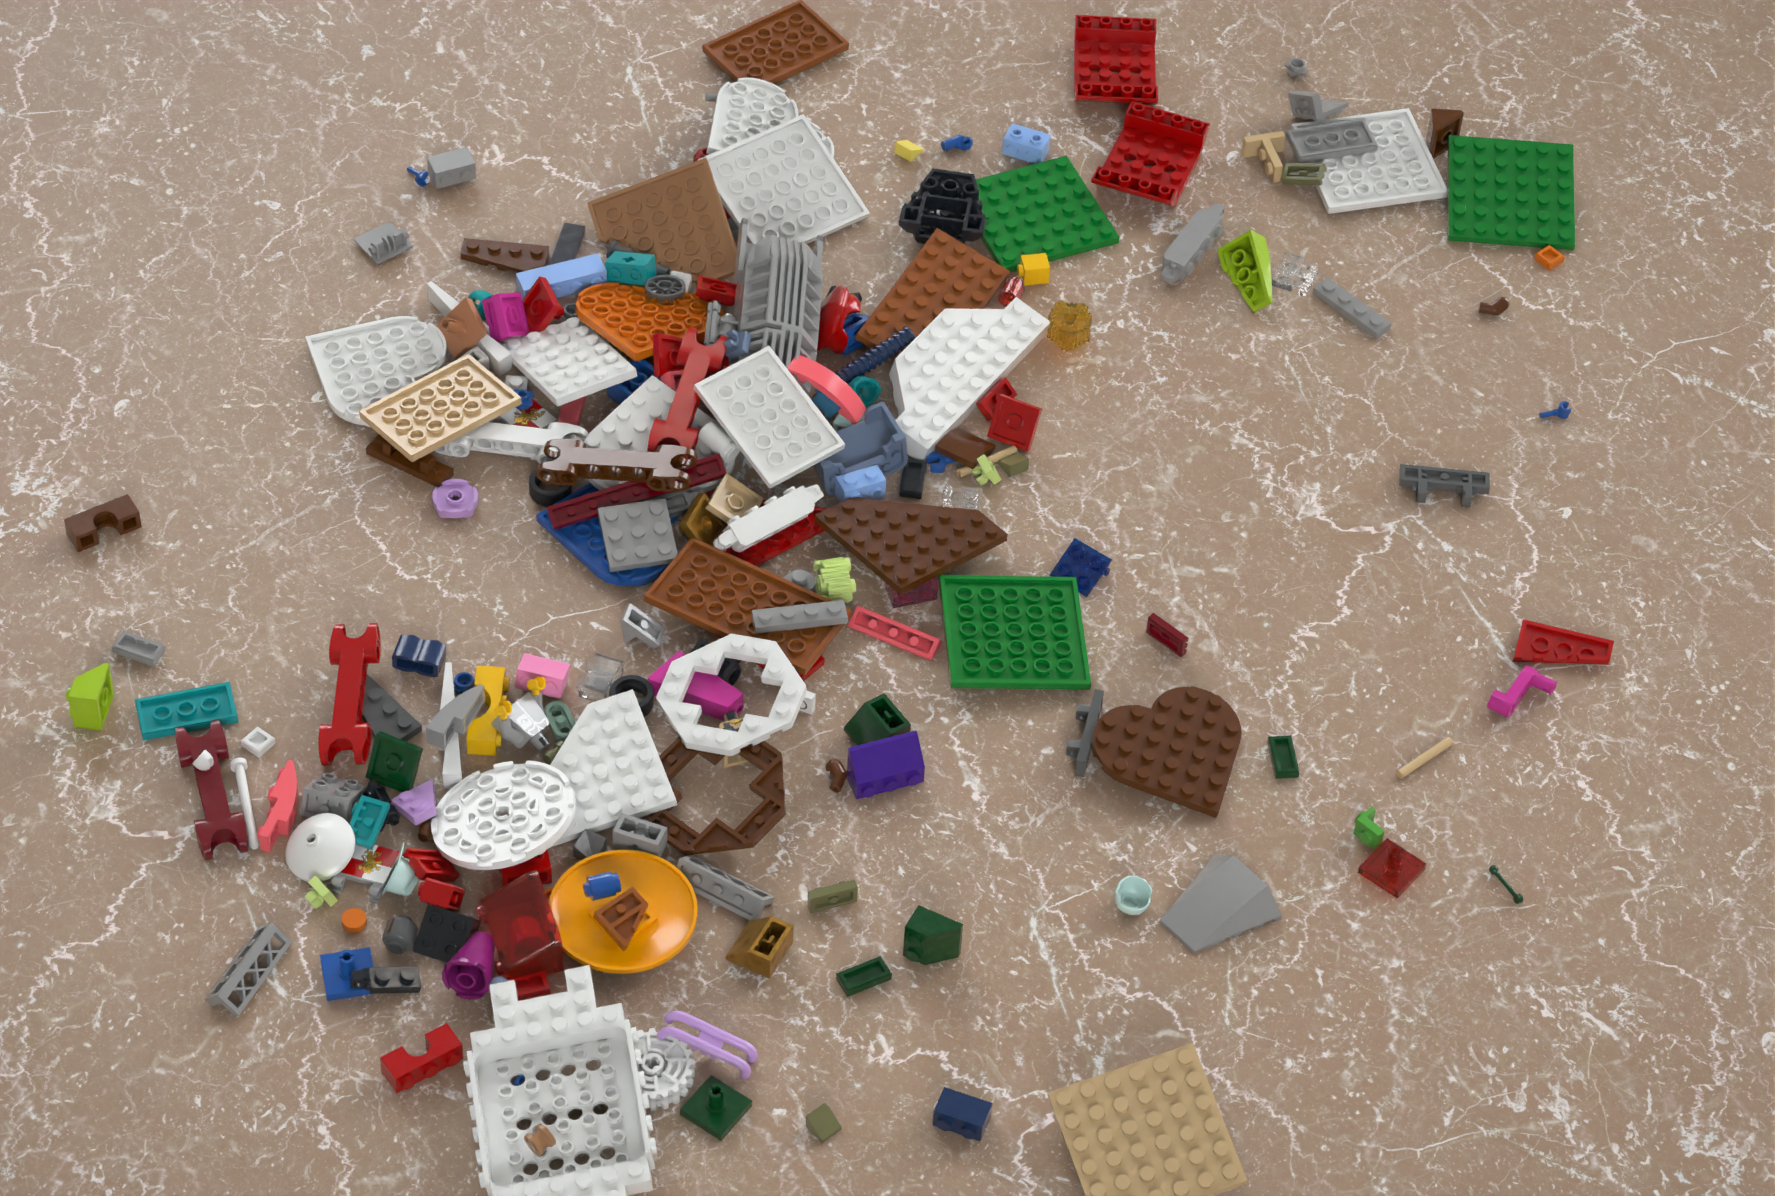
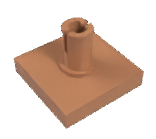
[437,298,488,359]

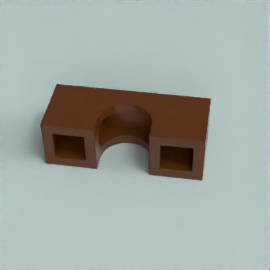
[64,494,142,552]

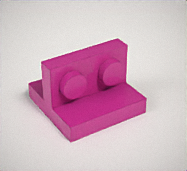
[482,292,530,342]

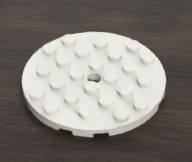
[431,761,576,870]

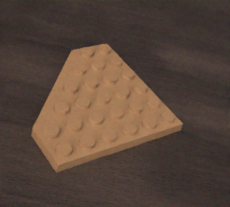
[587,158,737,283]

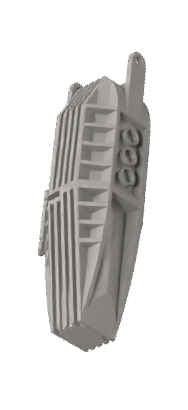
[704,218,823,469]

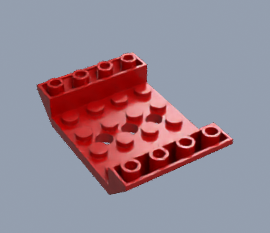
[1074,15,1158,105]
[1091,101,1210,207]

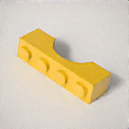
[466,666,510,756]

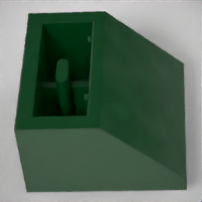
[844,693,911,746]

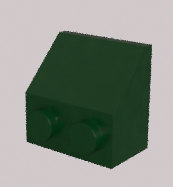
[903,905,963,965]

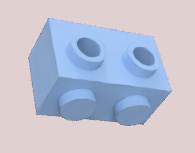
[1002,123,1051,164]
[835,465,886,503]

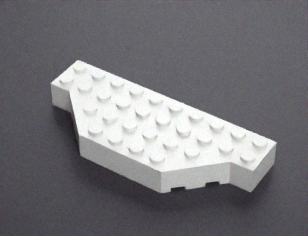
[889,297,1051,461]

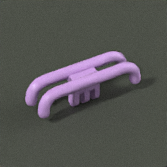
[657,1010,758,1080]

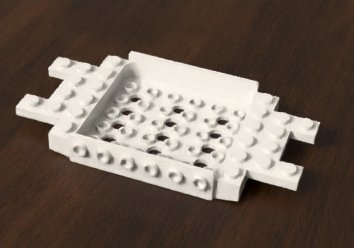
[463,965,657,1196]

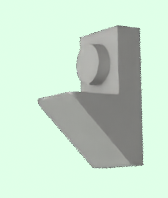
[621,603,666,649]

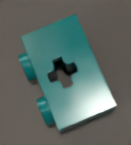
[605,251,657,285]

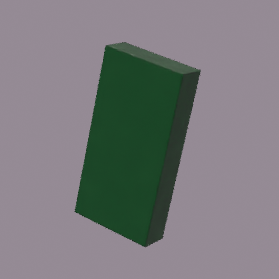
[1267,735,1300,779]
[836,956,892,997]

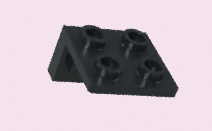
[413,904,481,963]

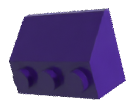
[846,731,925,799]

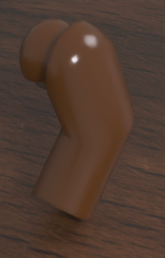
[1479,297,1509,316]
[825,759,847,793]

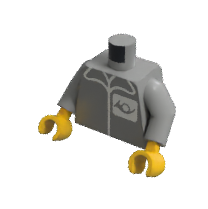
[491,677,550,752]

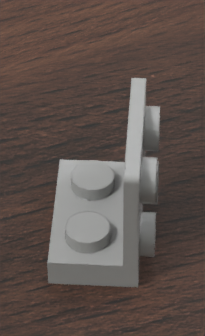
[1288,90,1349,122]
[300,773,366,823]

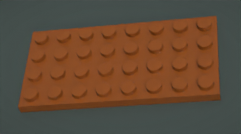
[855,228,1010,362]
[644,537,852,676]

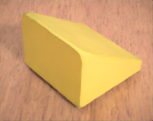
[894,140,924,162]

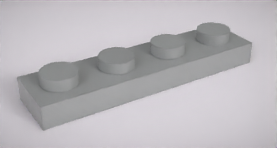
[1313,278,1392,339]
[751,600,848,634]

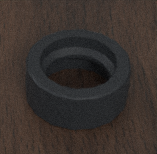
[529,468,572,507]
[609,675,654,717]

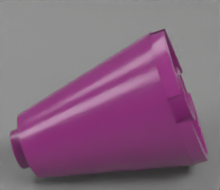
[442,932,495,1000]

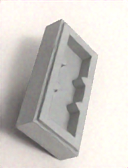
[112,631,166,667]

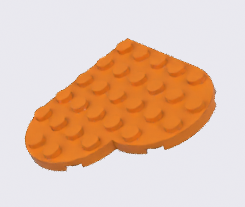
[575,282,724,361]

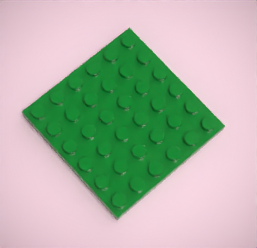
[1447,135,1575,250]
[976,156,1120,272]
[939,575,1091,690]

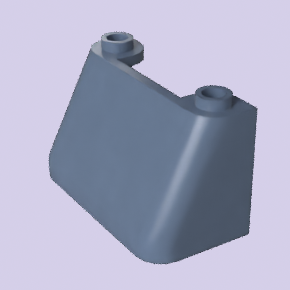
[814,401,908,495]

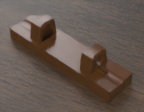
[366,434,454,488]

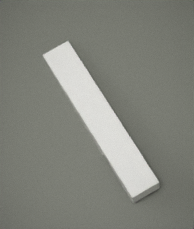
[427,281,513,377]
[438,662,462,789]

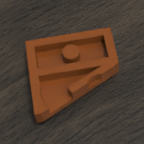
[593,886,648,951]

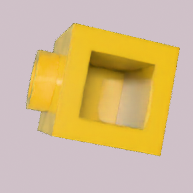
[1017,253,1050,286]

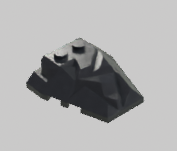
[898,168,986,244]

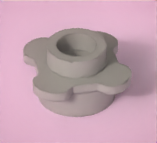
[1285,58,1308,77]

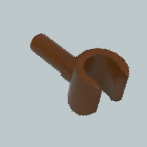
[418,822,435,843]

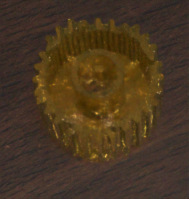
[1047,301,1092,351]

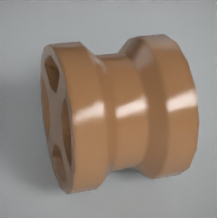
[523,1123,556,1157]

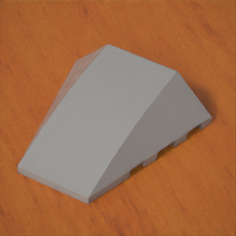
[1160,855,1282,953]

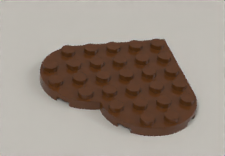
[1091,686,1242,818]

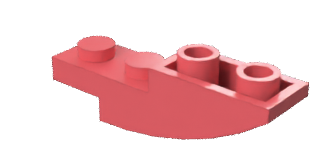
[257,760,299,852]

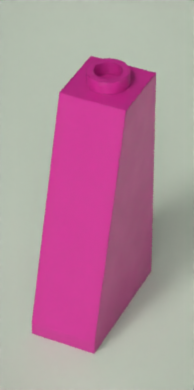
[648,651,744,721]

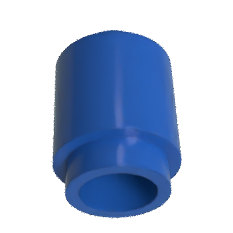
[583,872,621,901]

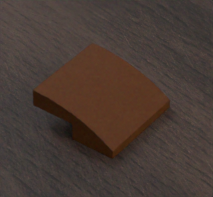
[935,427,996,469]

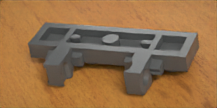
[1399,464,1490,507]

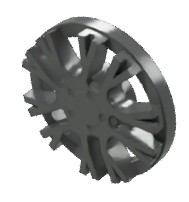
[645,275,686,302]

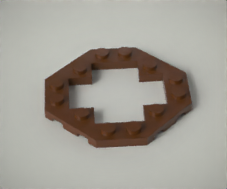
[648,729,786,856]

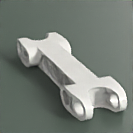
[435,422,588,464]

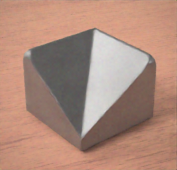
[573,829,607,860]

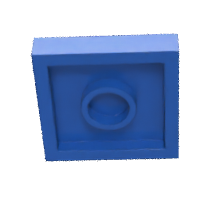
[320,947,373,1001]

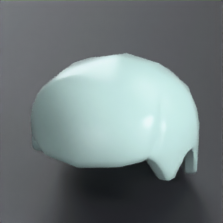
[1114,876,1152,915]

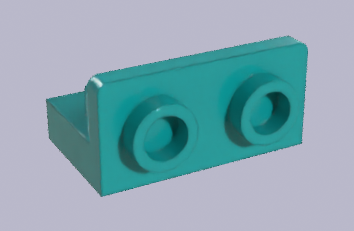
[350,795,390,850]

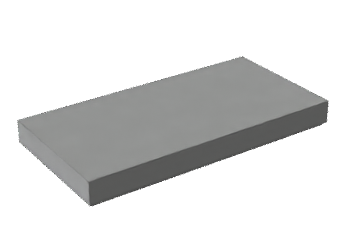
[1285,118,1378,163]

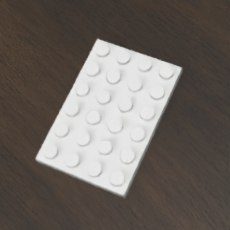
[502,317,637,407]
[694,346,845,489]

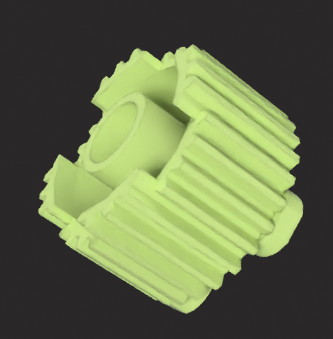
[813,557,856,603]

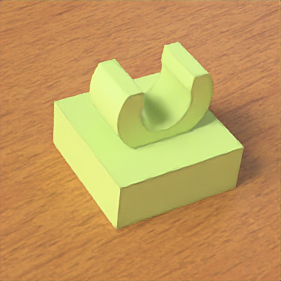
[972,454,1002,485]
[305,876,338,909]

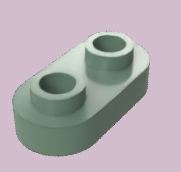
[545,701,576,742]

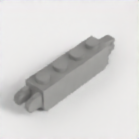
[1160,203,1224,285]

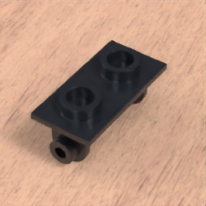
[363,780,400,832]

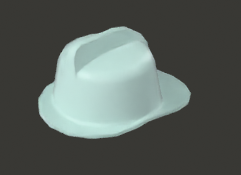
[382,842,418,896]

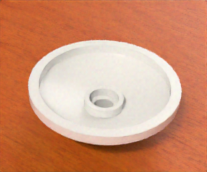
[285,813,355,882]

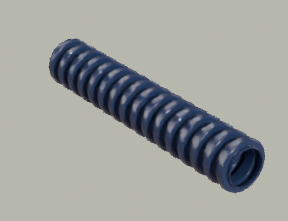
[835,326,915,384]

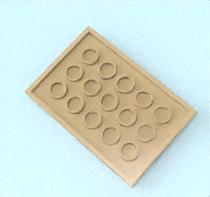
[359,354,522,462]

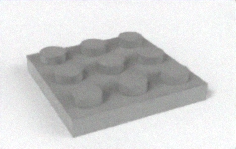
[598,498,678,572]

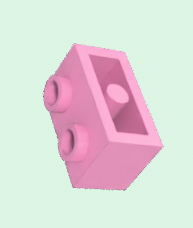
[515,653,570,699]

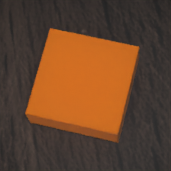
[1534,245,1565,271]

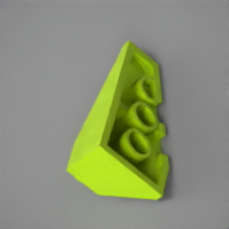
[1217,230,1273,313]

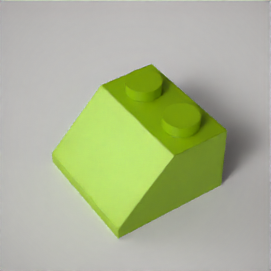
[66,663,114,730]

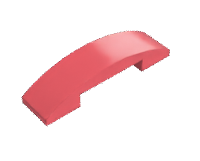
[787,355,866,425]

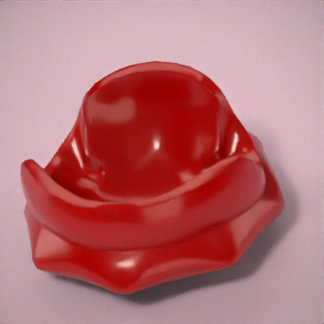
[817,285,861,354]

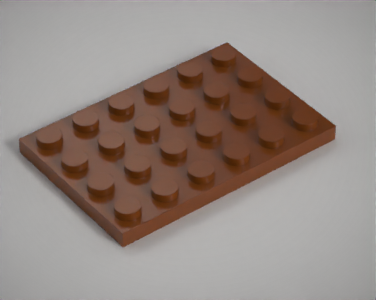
[702,0,849,84]

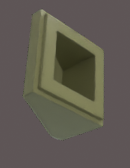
[998,453,1029,477]
[806,1103,842,1143]

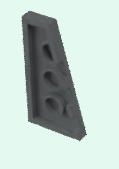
[362,674,422,741]

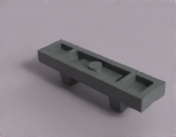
[1066,689,1104,777]

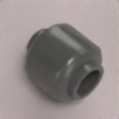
[382,915,418,954]

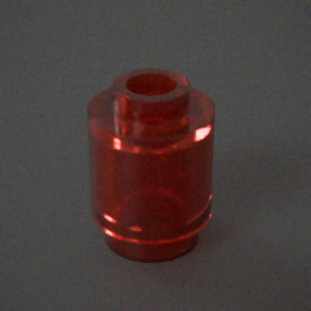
[998,277,1025,307]

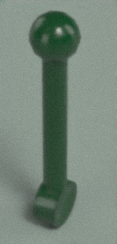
[1489,865,1523,904]

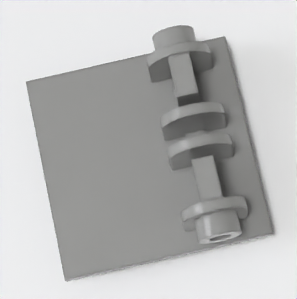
[353,222,413,265]

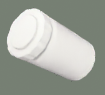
[698,421,740,463]

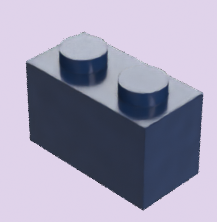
[932,1087,993,1141]

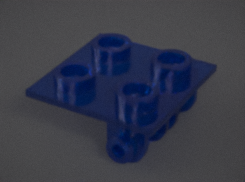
[1050,538,1112,597]

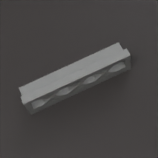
[676,855,775,921]
[205,922,292,1017]

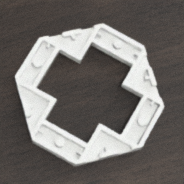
[656,634,807,756]

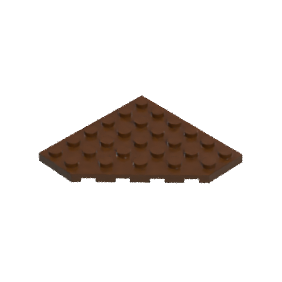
[815,497,1008,595]

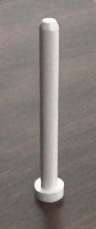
[230,758,259,849]

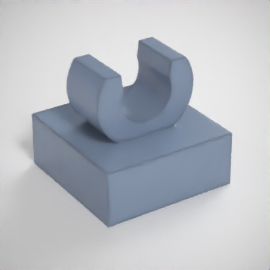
[724,330,751,359]

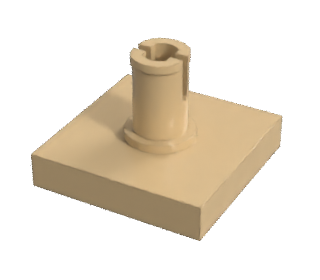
[705,473,764,523]

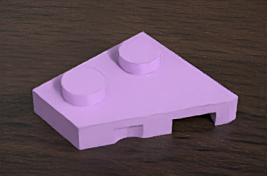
[391,779,437,825]

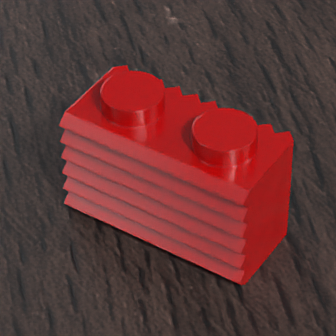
[418,877,465,913]

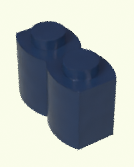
[392,635,446,677]

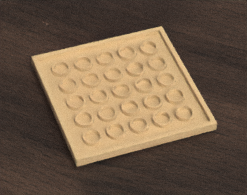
[1048,1043,1247,1196]

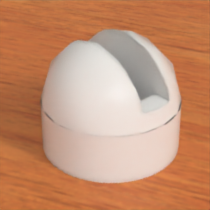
[192,750,214,771]

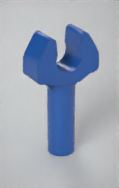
[926,451,956,473]

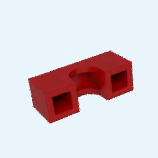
[380,1023,463,1093]

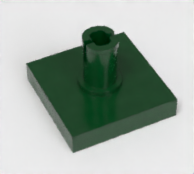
[365,731,423,792]
[680,1075,752,1141]

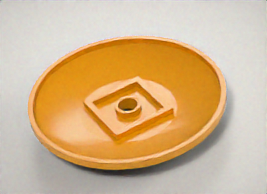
[548,850,698,974]

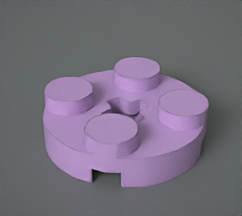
[432,479,478,518]

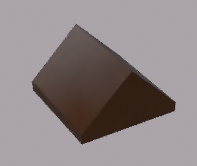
[1426,109,1464,159]

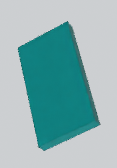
[135,682,238,741]

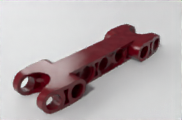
[176,720,248,861]

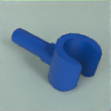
[407,166,430,187]
[1539,401,1572,419]

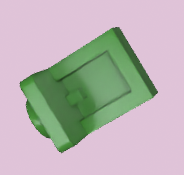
[1354,807,1385,851]

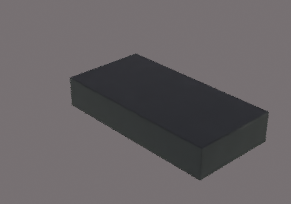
[899,459,927,499]

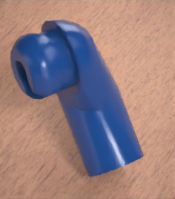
[941,135,973,151]

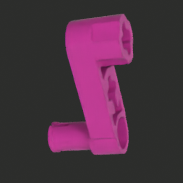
[1487,665,1557,718]

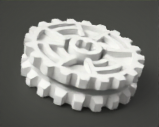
[635,1028,695,1111]

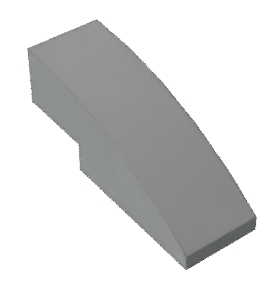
[426,684,485,749]

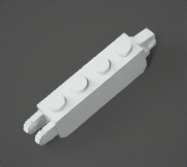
[713,484,824,552]

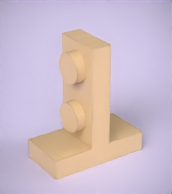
[1241,131,1285,183]

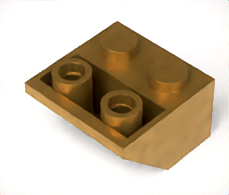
[725,916,794,979]

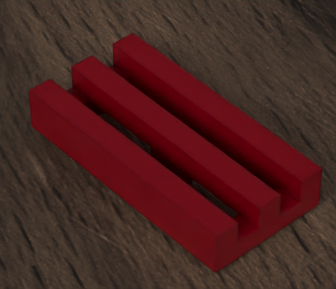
[1146,613,1189,657]

